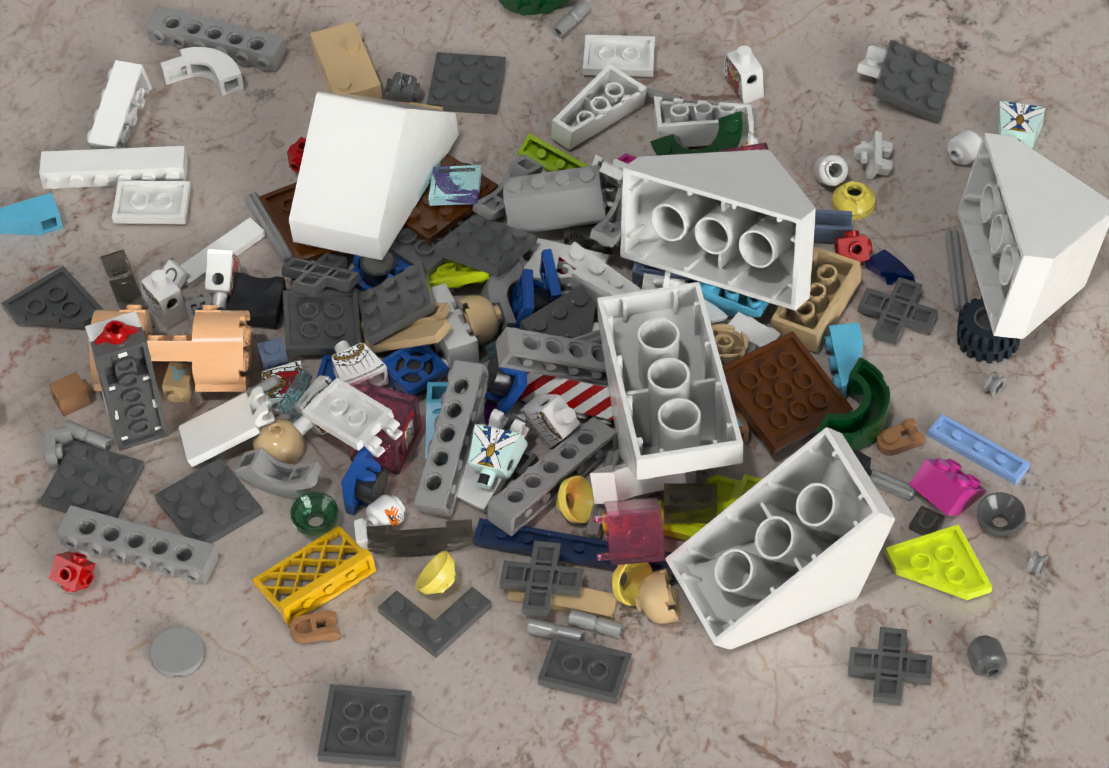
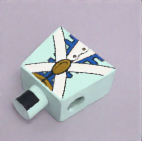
[998,101,1045,149]
[469,424,528,489]

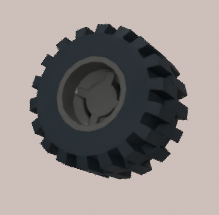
[957,296,1020,363]

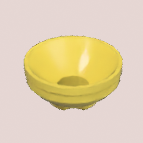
[831,181,876,220]
[556,476,594,523]
[415,551,456,595]
[612,557,653,606]

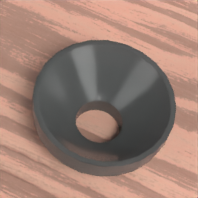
[977,492,1026,537]

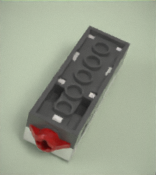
[85,311,169,451]

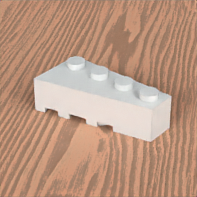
[87,60,152,149]
[550,64,647,150]
[654,96,754,147]
[431,283,479,369]

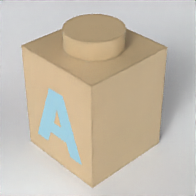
[162,362,195,404]

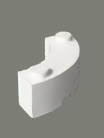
[590,462,697,507]

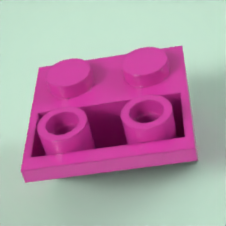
[909,458,987,516]

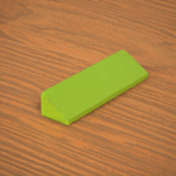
[517,133,588,172]

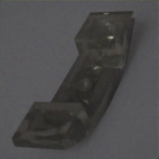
[100,249,155,329]
[366,519,474,557]

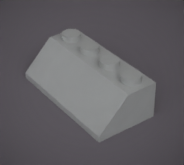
[503,165,607,233]

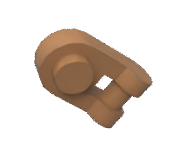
[876,418,926,456]
[290,610,340,644]

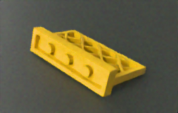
[252,526,376,626]

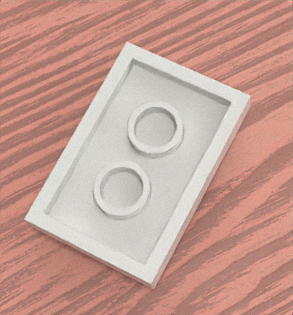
[583,35,655,77]
[112,181,191,224]

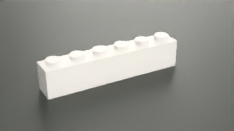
[39,146,187,189]

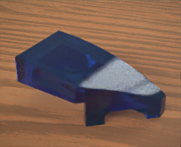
[865,249,915,285]

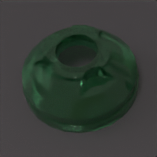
[290,492,338,536]

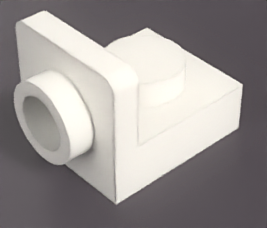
[857,45,886,78]
[599,159,628,187]

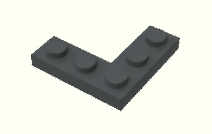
[378,587,492,658]

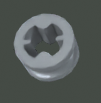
[982,371,1006,397]
[1026,551,1048,578]

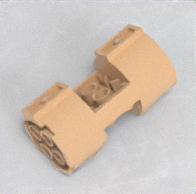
[89,305,253,392]

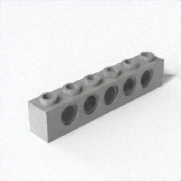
[147,5,287,73]
[495,327,608,386]
[414,360,491,518]
[487,416,617,536]
[57,505,218,584]

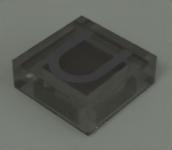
[909,505,945,536]

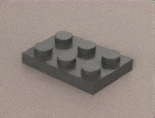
[538,634,632,704]

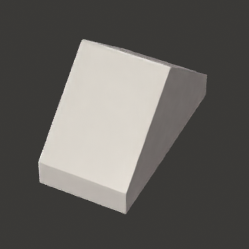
[289,91,459,260]
[957,133,1109,339]
[620,149,816,310]
[597,282,743,480]
[665,427,895,650]

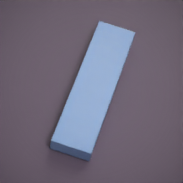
[927,414,1030,485]

